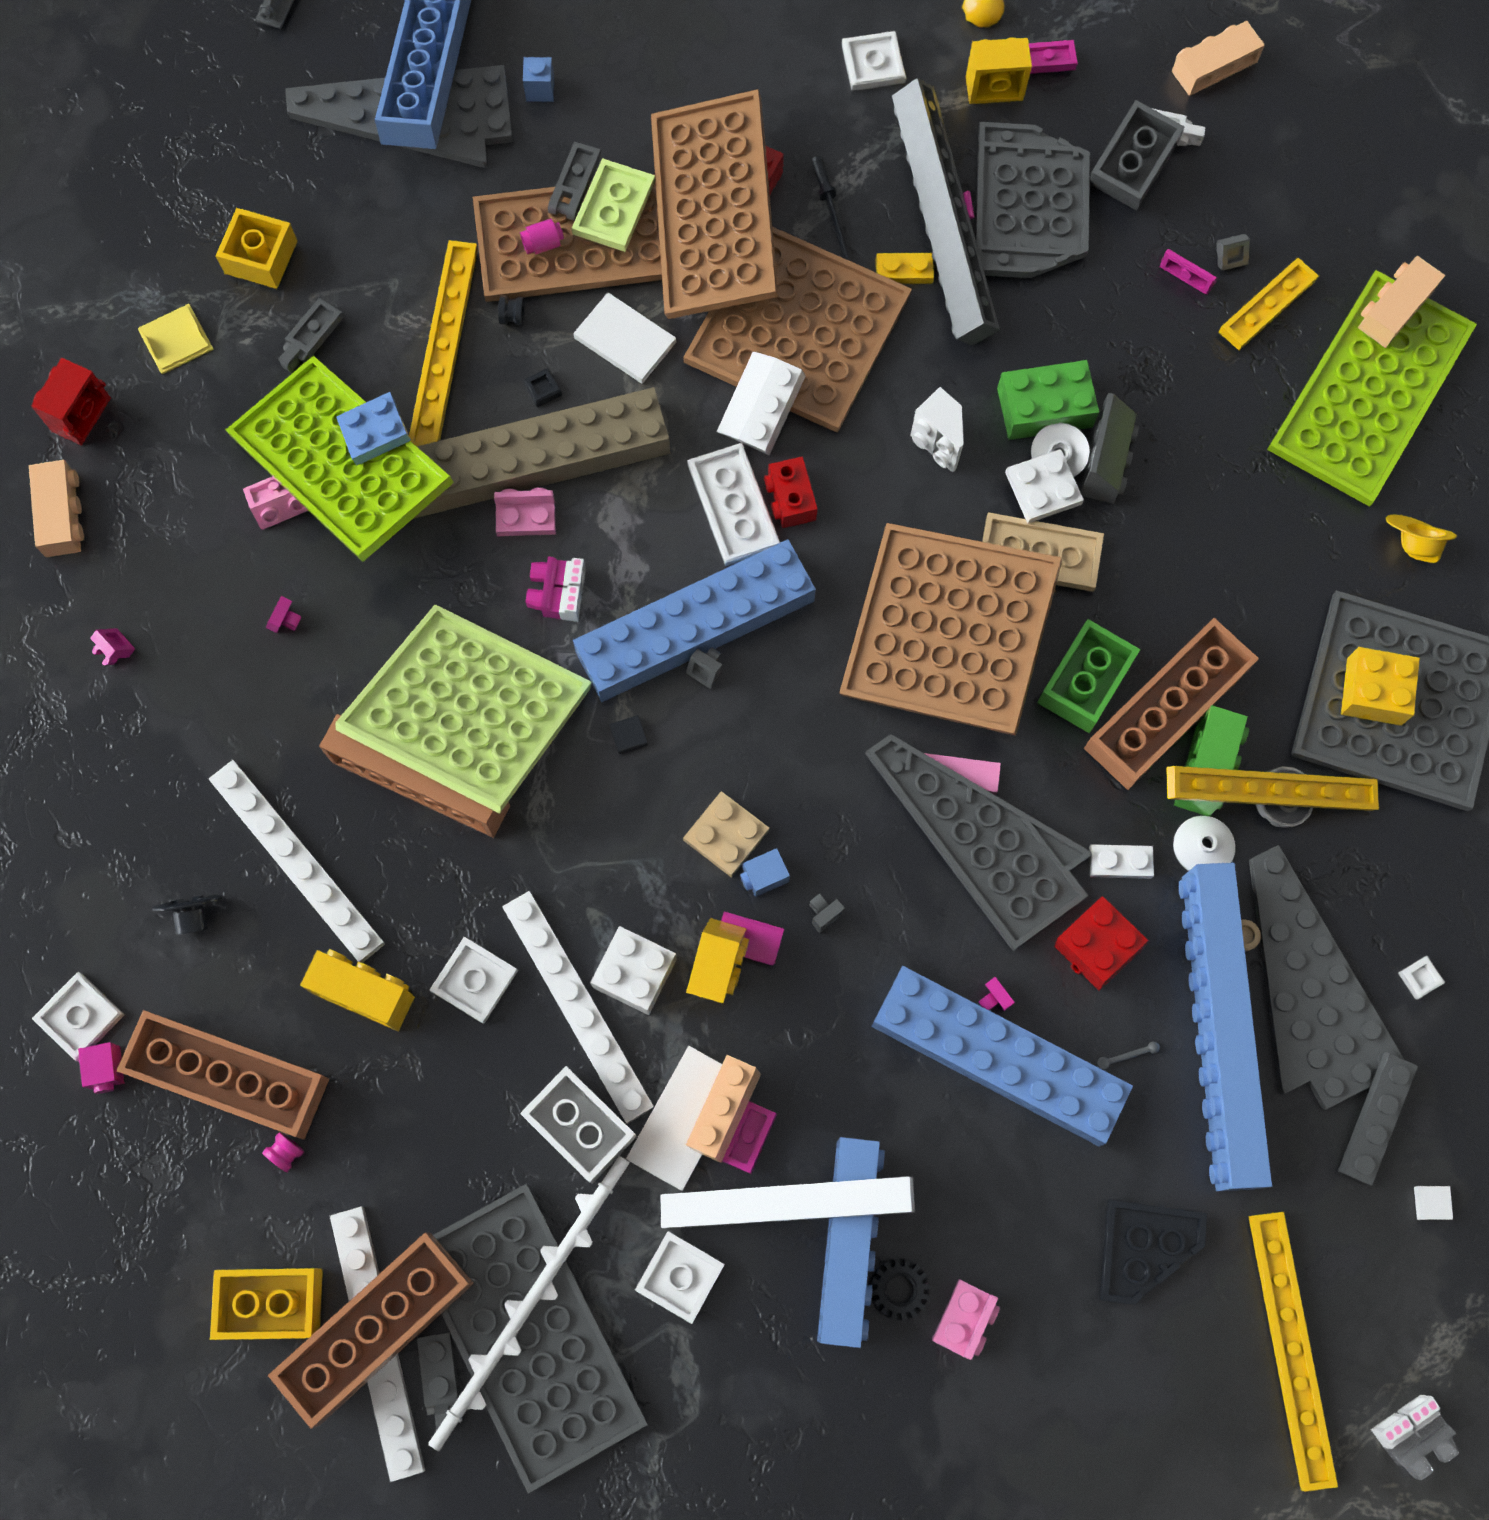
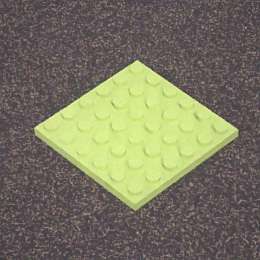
[336,604,592,814]

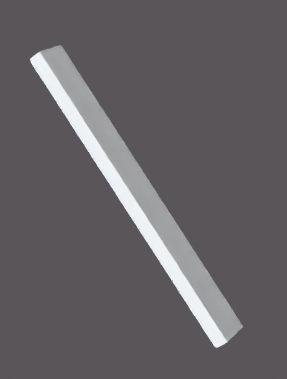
[661,1177,915,1228]

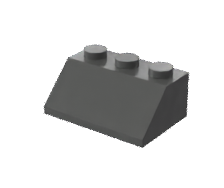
[1080,393,1139,504]

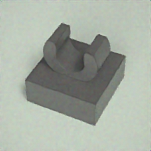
[1216,234,1250,271]
[686,647,722,689]
[809,894,845,933]

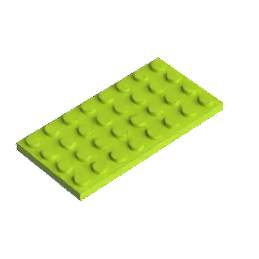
[1267,270,1477,507]
[226,356,454,562]

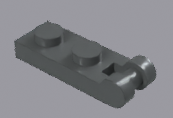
[548,141,601,221]

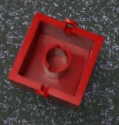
[31,358,111,446]
[1054,896,1148,991]

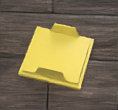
[137,304,214,374]

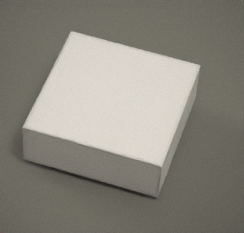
[1398,956,1445,999]
[1414,1186,1453,1220]

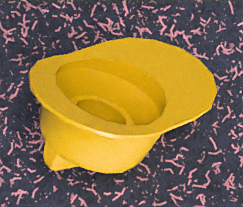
[1386,514,1457,563]

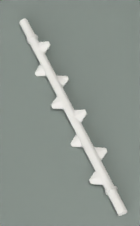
[428,1156,630,1451]

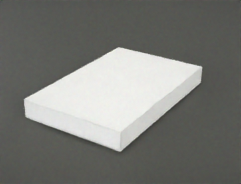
[573,293,676,384]

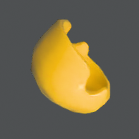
[962,0,1005,27]

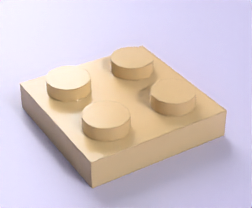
[683,791,769,878]

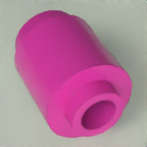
[520,218,564,255]

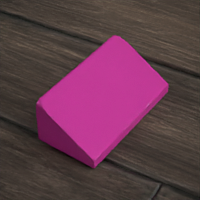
[1159,249,1218,295]
[721,911,784,965]

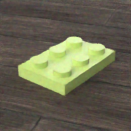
[572,158,655,252]

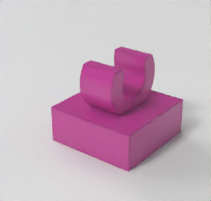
[266,596,302,633]
[90,628,135,666]
[978,977,1015,1011]

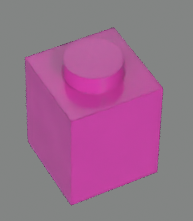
[78,1042,125,1094]

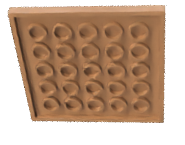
[683,227,912,433]
[839,523,1062,736]

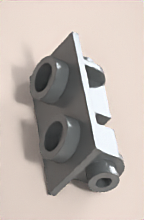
[255,0,294,29]

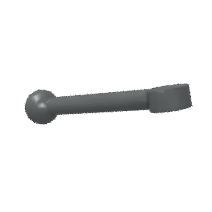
[1096,1041,1160,1070]

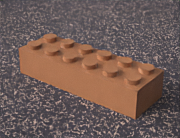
[1084,618,1259,790]
[319,714,510,838]
[116,1010,329,1140]
[268,1232,474,1429]

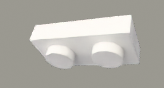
[1089,845,1154,879]

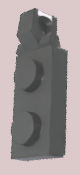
[278,298,344,373]
[417,1332,459,1430]

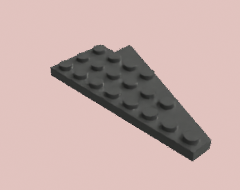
[285,65,513,168]
[865,734,1092,951]
[1249,845,1404,1110]

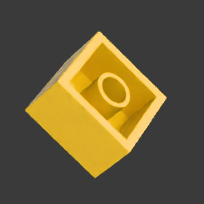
[966,37,1032,104]
[216,208,297,289]
[1341,647,1420,726]
[686,918,750,1003]

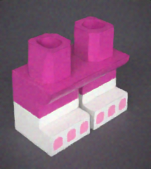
[526,556,586,622]

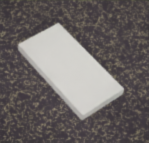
[687,443,780,566]
[626,1046,722,1191]

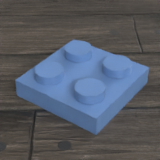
[336,392,411,466]

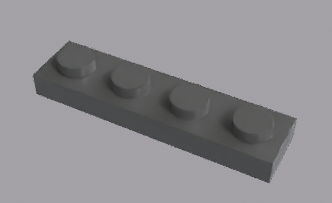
[1338,1052,1418,1186]

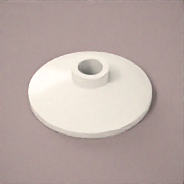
[1031,423,1090,477]
[1173,816,1235,871]

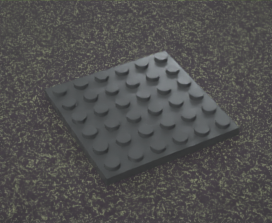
[1291,590,1489,811]

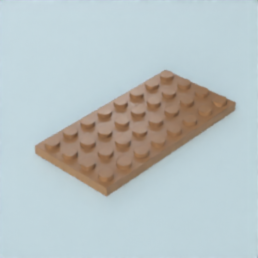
[651,89,778,319]
[473,174,662,302]

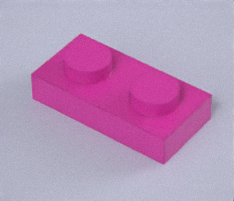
[1029,40,1078,74]
[722,1101,777,1174]

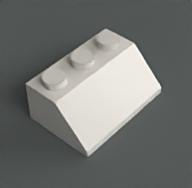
[717,352,806,455]

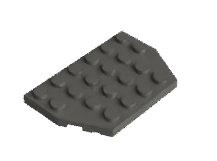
[975,122,1090,278]

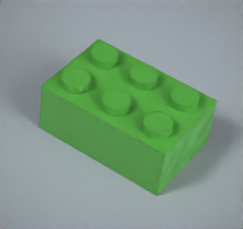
[997,360,1099,440]
[1037,619,1141,733]
[1174,705,1249,816]

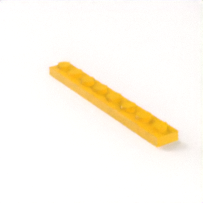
[409,240,478,446]
[1167,766,1379,811]
[1248,1212,1338,1492]

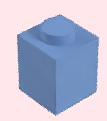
[523,57,554,102]
[740,848,790,897]

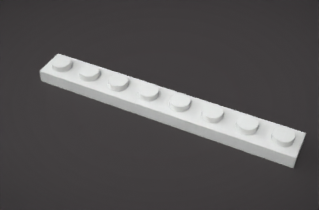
[209,760,385,963]
[502,891,654,1124]
[330,1206,425,1482]

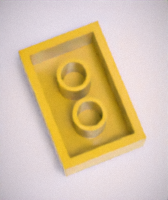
[300,949,415,1032]
[210,1268,323,1340]

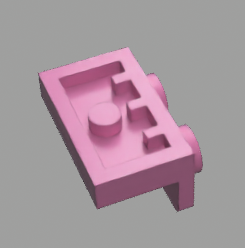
[243,476,308,530]
[494,488,556,536]
[932,1280,1000,1360]

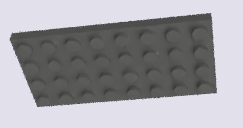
[433,1184,648,1493]

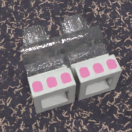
[1371,1395,1459,1480]

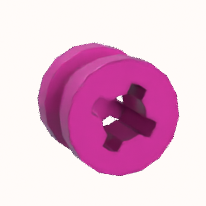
[262,1132,304,1173]

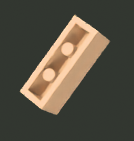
[1172,21,1265,96]
[1358,256,1445,348]
[29,460,84,557]
[686,1055,761,1163]

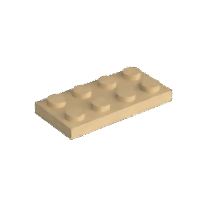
[982,512,1104,592]

